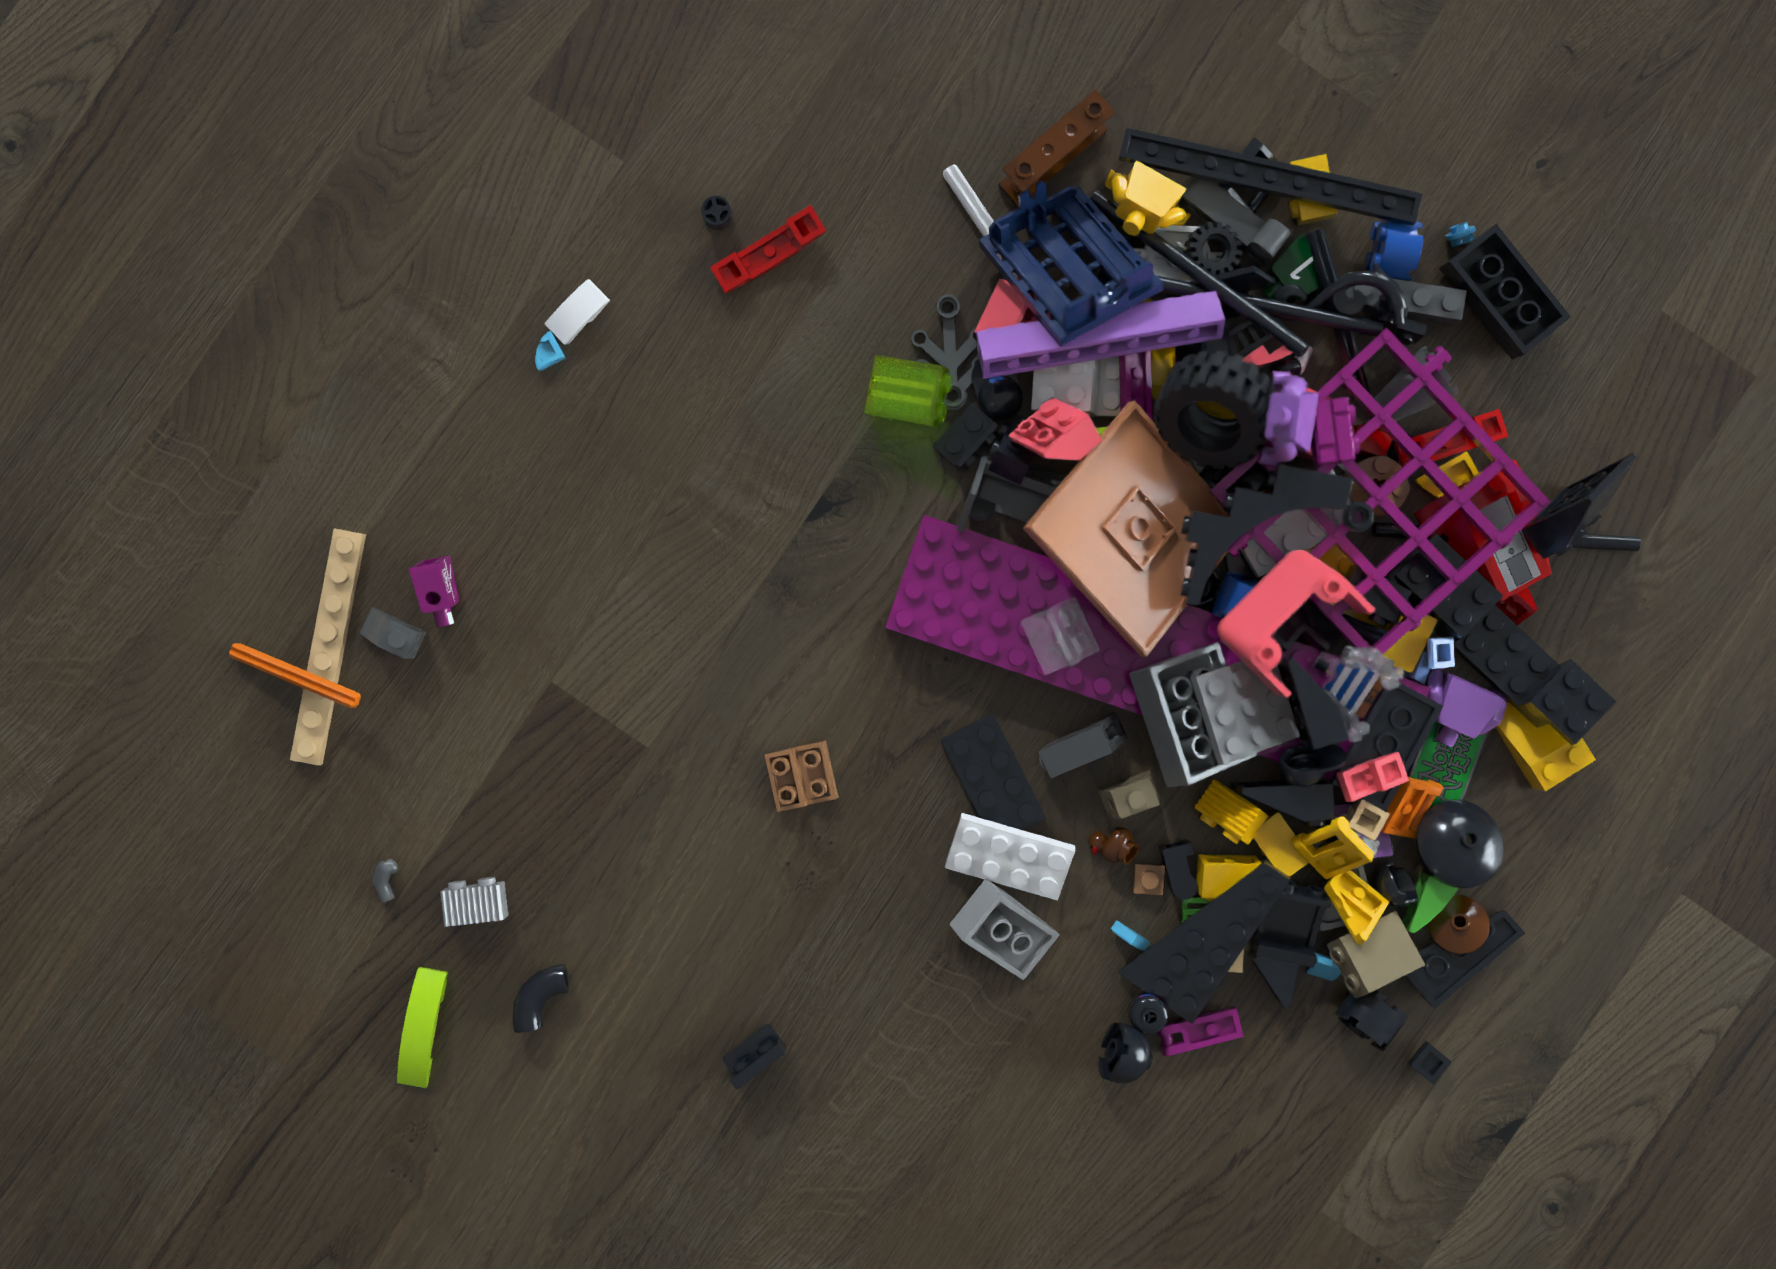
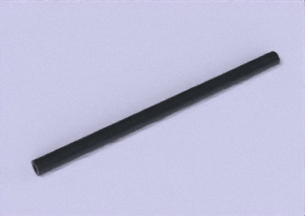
[1090,190,1309,358]
[1157,275,1383,337]
[1373,522,1641,551]

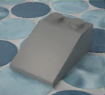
[950,879,1060,980]

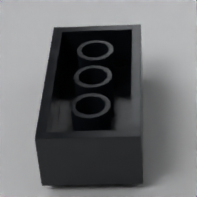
[1439,224,1571,360]

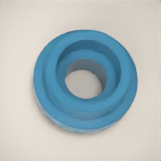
[1445,222,1476,247]

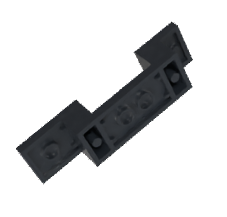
[1393,534,1617,745]

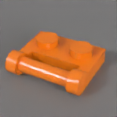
[1381,777,1444,839]

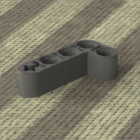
[1179,176,1291,265]

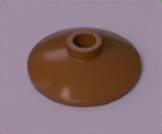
[1428,895,1490,954]

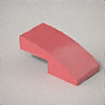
[1243,345,1293,368]
[1336,752,1409,802]

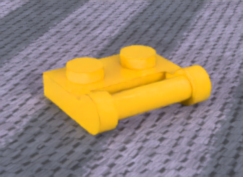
[1293,816,1374,879]

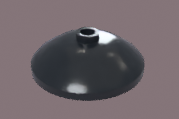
[1416,799,1504,888]

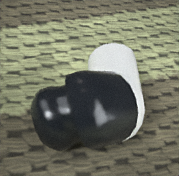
[1273,346,1313,376]

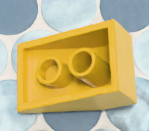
[1495,701,1596,792]

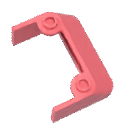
[1217,550,1375,698]

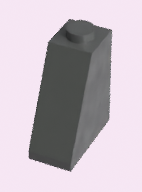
[1038,712,1128,778]

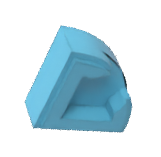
[535,331,566,372]
[1111,920,1151,951]

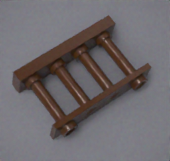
[998,89,1115,208]

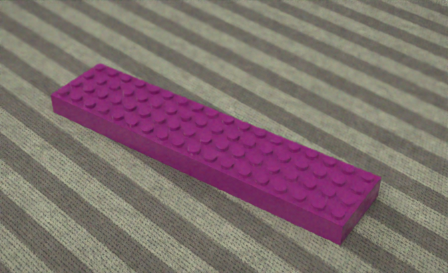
[885,515,1431,779]

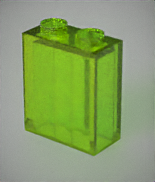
[864,355,952,429]

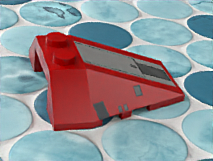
[1413,459,1552,602]

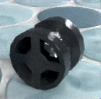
[701,196,732,230]

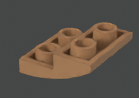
[765,740,839,812]

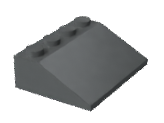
[1129,642,1256,787]

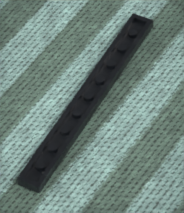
[1119,128,1423,226]

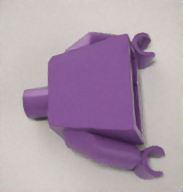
[1258,371,1319,467]
[1427,668,1508,747]

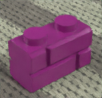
[1311,397,1360,466]

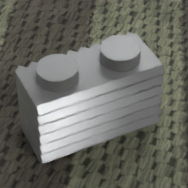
[440,877,509,927]

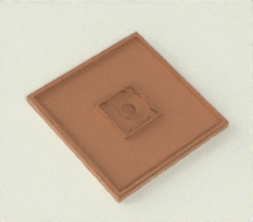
[1023,400,1228,657]

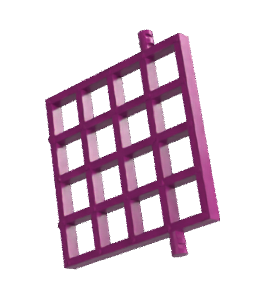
[1209,328,1551,664]

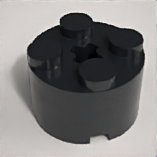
[1334,989,1408,1052]

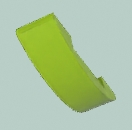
[397,967,448,1088]

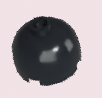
[1098,1022,1153,1084]

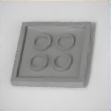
[1191,661,1300,765]

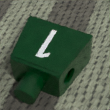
[1261,233,1338,304]

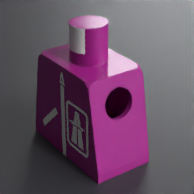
[409,555,459,627]

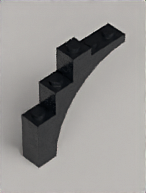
[1180,464,1353,606]

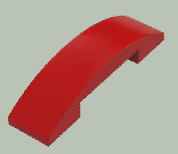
[710,205,827,293]
[1394,409,1509,467]

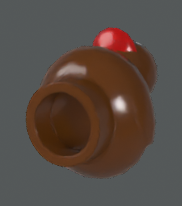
[1088,827,1139,865]

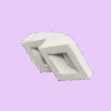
[544,279,610,345]

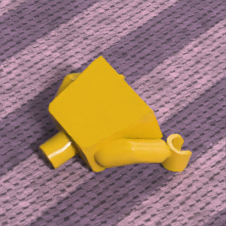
[1105,161,1191,236]

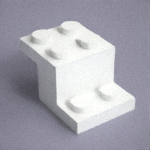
[1031,357,1120,418]

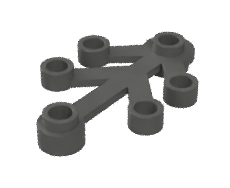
[911,294,979,411]

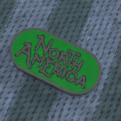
[1407,721,1488,809]

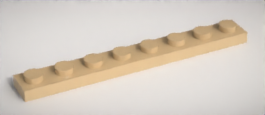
[290,528,366,766]

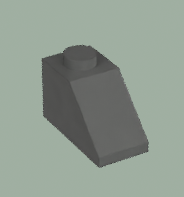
[360,607,427,659]

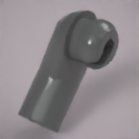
[372,859,398,904]

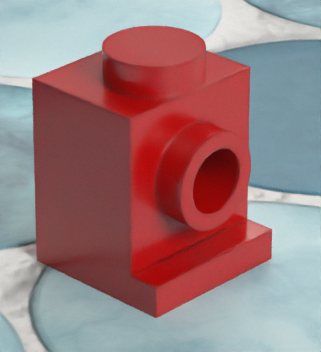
[1351,422,1392,458]

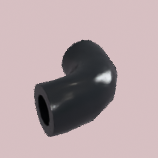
[512,964,569,1033]

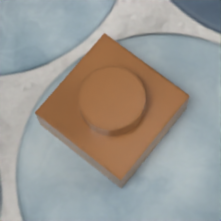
[1132,863,1165,895]

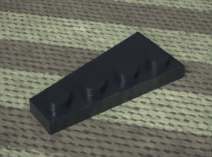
[1405,910,1525,1009]

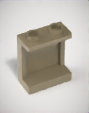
[1327,911,1425,998]

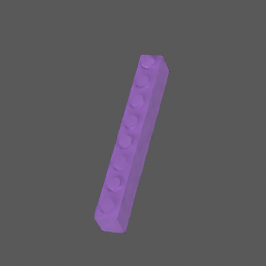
[977,291,1225,379]

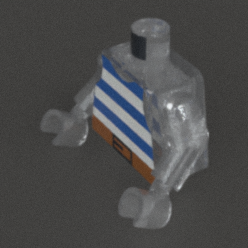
[1313,645,1404,742]

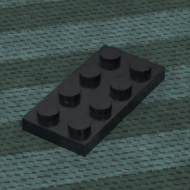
[1330,677,1443,812]
[940,713,1046,830]

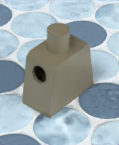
[1097,770,1160,819]

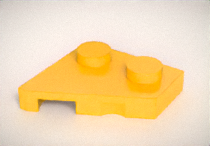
[1324,870,1389,946]

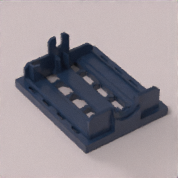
[979,181,1163,346]

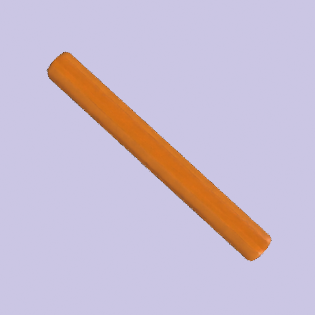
[229,643,361,708]

